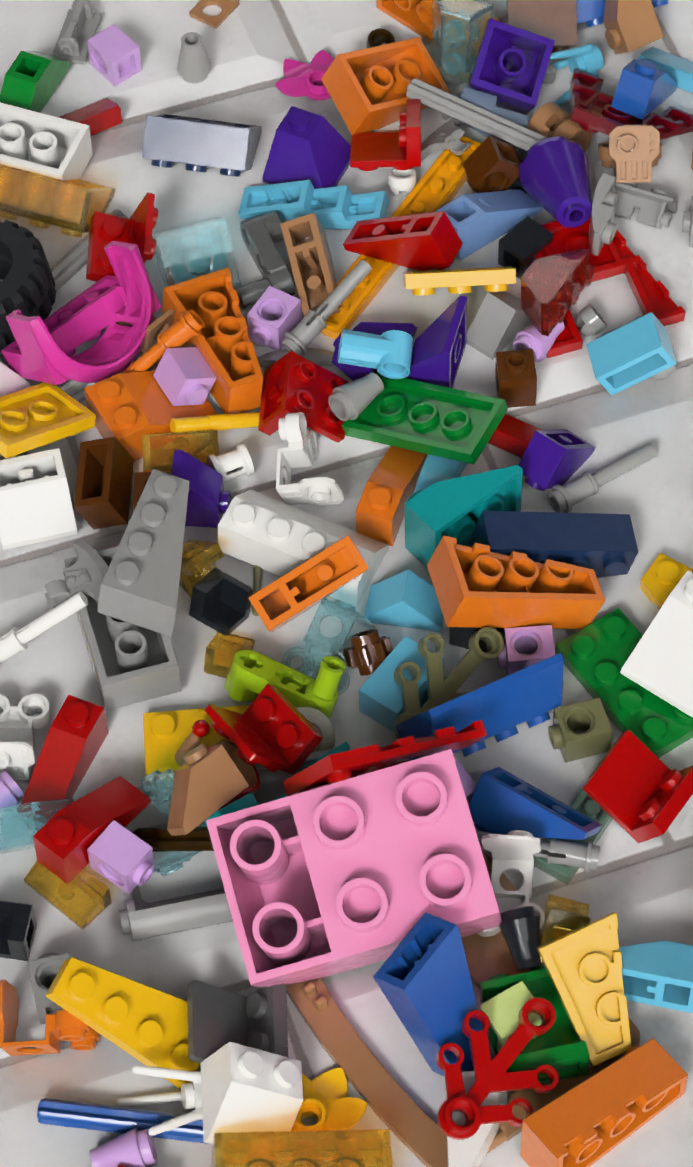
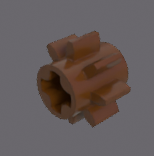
[343,629,393,676]

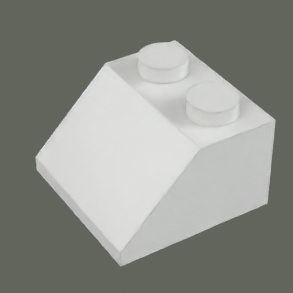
[200,1042,303,1160]

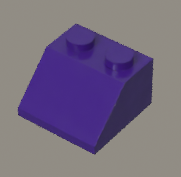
[469,18,555,115]

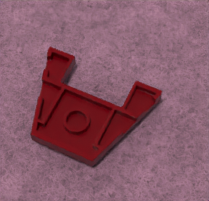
[570,69,693,140]

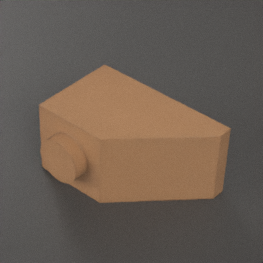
[167,744,249,836]

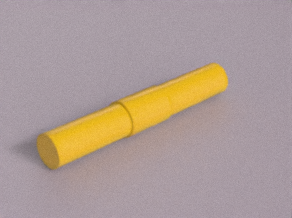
[170,412,260,433]

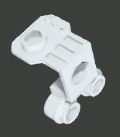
[276,412,345,506]
[0,693,51,780]
[477,830,545,937]

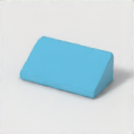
[638,47,693,93]

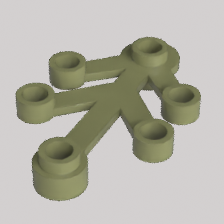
[394,627,504,740]

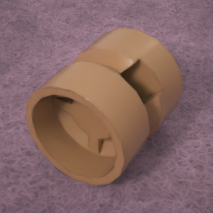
[527,102,592,152]

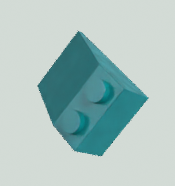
[405,465,523,569]

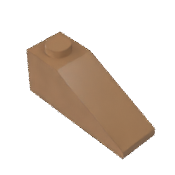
[603,0,664,55]
[280,213,341,317]

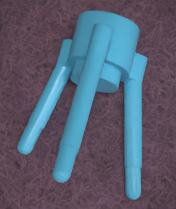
[550,43,604,107]

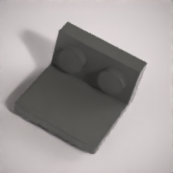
[187,980,288,1063]

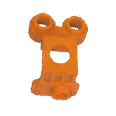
[0,979,100,1056]

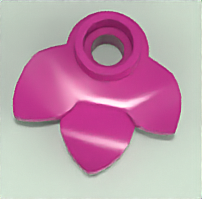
[275,50,334,101]

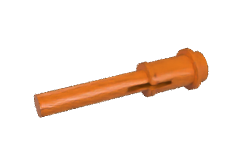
[121,309,205,373]

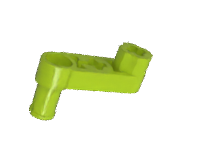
[224,650,346,719]

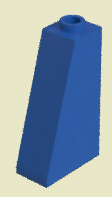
[373,913,482,1076]

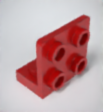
[350,99,421,171]
[86,192,158,282]
[258,351,349,443]
[204,684,324,774]
[583,730,693,843]

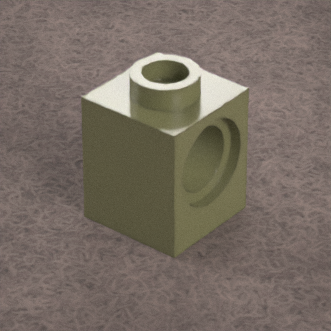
[548,697,612,763]

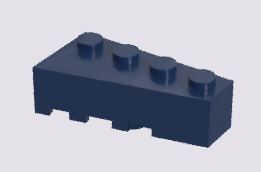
[468,511,638,578]

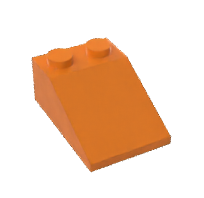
[321,37,450,135]
[84,370,217,461]

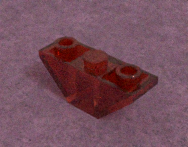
[521,248,594,336]

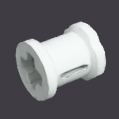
[207,443,254,485]

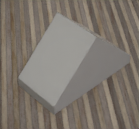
[467,292,538,360]

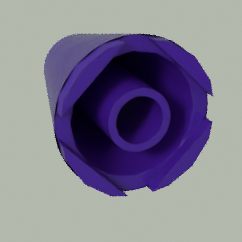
[519,136,592,228]

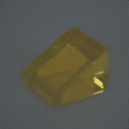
[204,632,255,678]

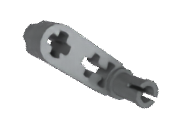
[235,211,295,310]

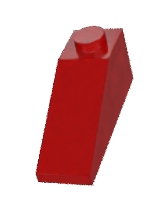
[343,211,463,271]
[18,694,109,824]
[33,776,151,884]

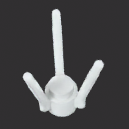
[115,1065,203,1136]

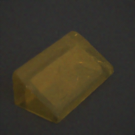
[24,861,112,930]

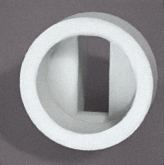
[388,168,416,195]

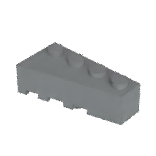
[97,469,190,637]

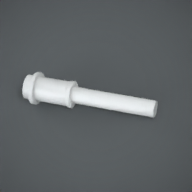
[0,592,89,668]

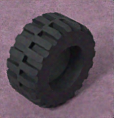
[0,220,56,353]

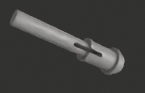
[281,259,372,355]
[547,444,657,513]
[476,830,600,873]

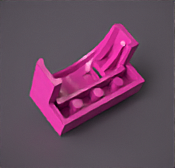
[1,241,161,385]

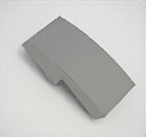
[589,172,618,256]

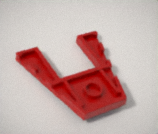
[535,215,685,358]
[283,720,487,797]

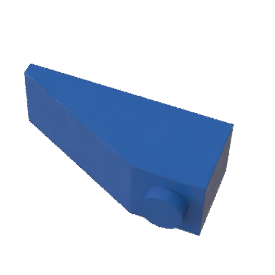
[611,59,678,120]
[468,767,602,840]

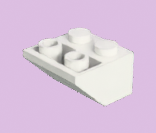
[0,448,78,550]

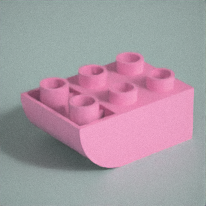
[206,749,502,987]

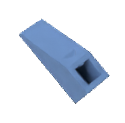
[435,189,543,261]

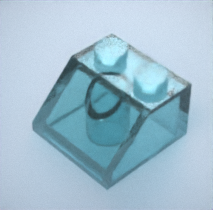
[432,0,494,83]
[152,216,242,290]

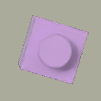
[153,347,217,406]

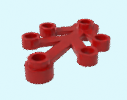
[436,998,559,1140]

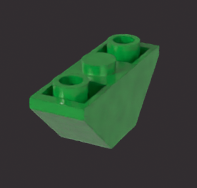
[0,51,71,113]

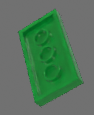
[342,372,508,465]
[555,608,693,758]

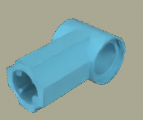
[337,329,413,379]

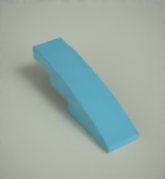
[238,180,390,229]

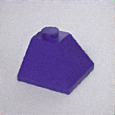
[262,106,351,189]
[406,296,467,388]

